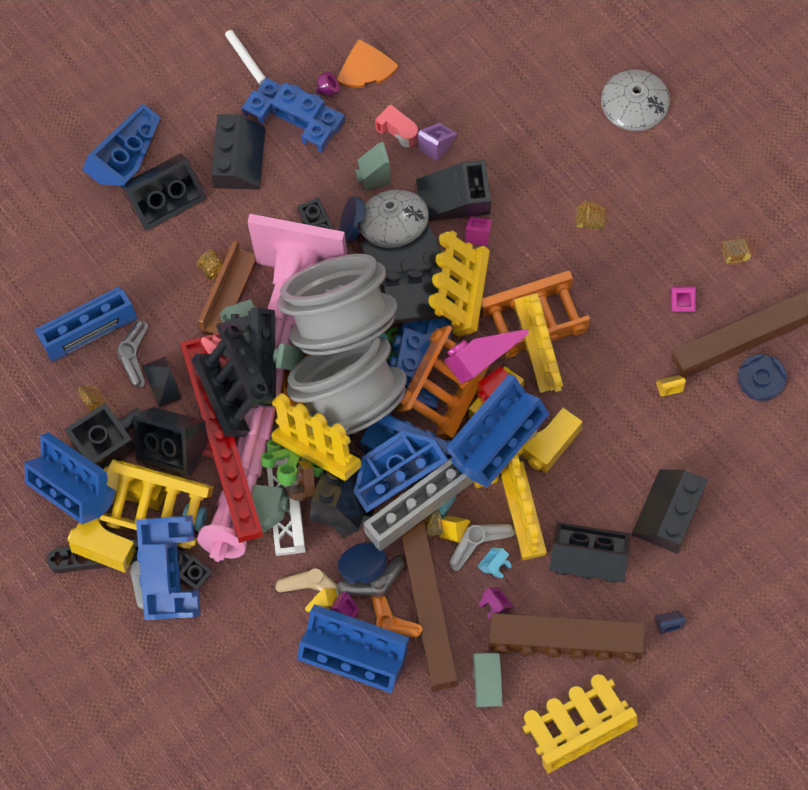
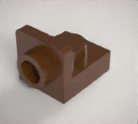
[286,460,315,501]

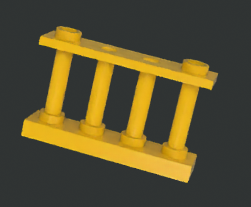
[100,461,214,549]

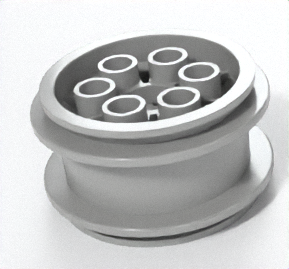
[277,254,397,355]
[287,336,407,438]

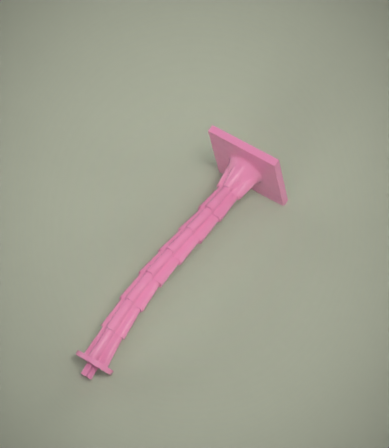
[197,214,347,562]

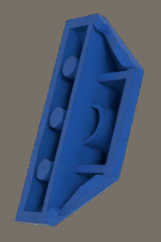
[353,430,449,513]

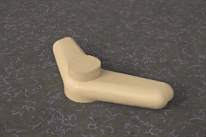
[276,569,339,597]

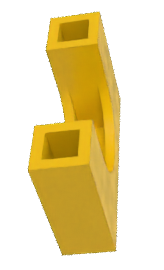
[469,366,583,473]
[68,460,167,573]

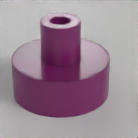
[316,72,340,96]

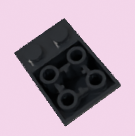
[416,160,491,221]

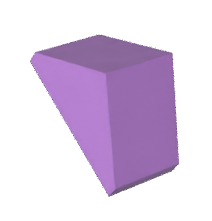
[418,123,458,161]

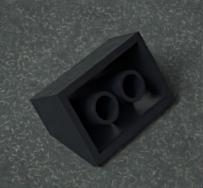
[211,114,266,190]
[120,153,207,231]
[360,224,441,273]
[379,267,455,324]
[133,407,207,476]
[310,452,366,532]
[631,469,708,554]
[549,522,631,583]

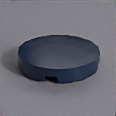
[339,196,365,243]
[738,354,787,401]
[338,543,388,584]

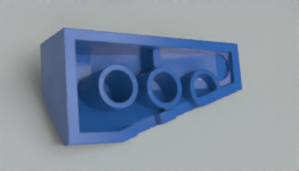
[82,104,161,186]

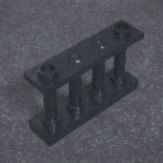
[191,323,273,437]

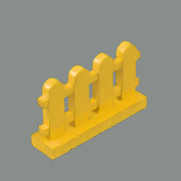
[429,231,490,337]
[513,293,563,393]
[271,393,362,481]
[500,453,547,561]
[523,674,637,774]

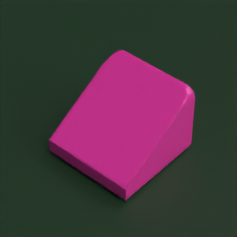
[465,216,492,246]
[670,286,696,312]

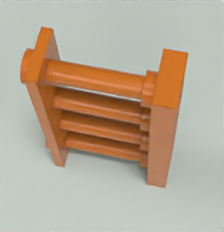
[480,270,590,358]
[396,325,489,440]

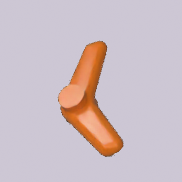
[371,595,423,638]

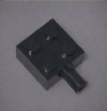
[64,403,141,470]

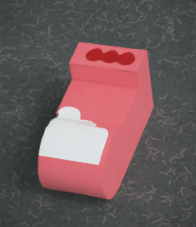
[375,104,418,148]

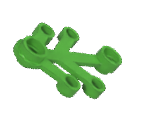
[261,432,324,486]

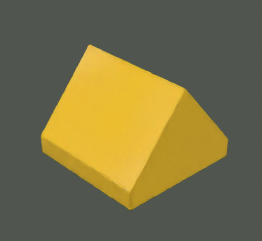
[437,516,470,543]

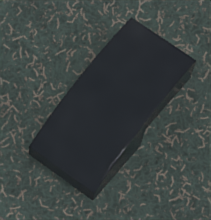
[297,197,334,230]
[177,546,212,590]

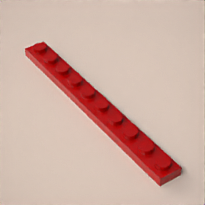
[180,337,263,543]

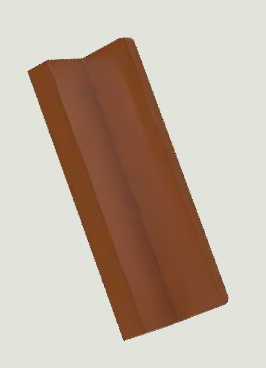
[199,240,257,335]

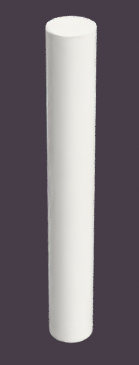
[225,30,265,85]

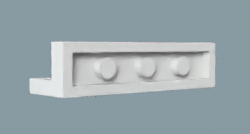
[267,457,306,556]

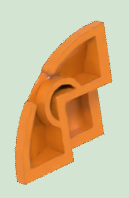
[337,39,398,88]

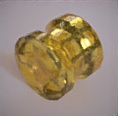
[196,250,224,280]

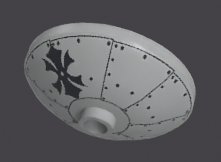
[601,69,670,131]
[359,190,429,248]

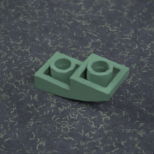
[273,343,305,370]
[473,653,502,707]

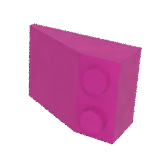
[443,329,529,383]

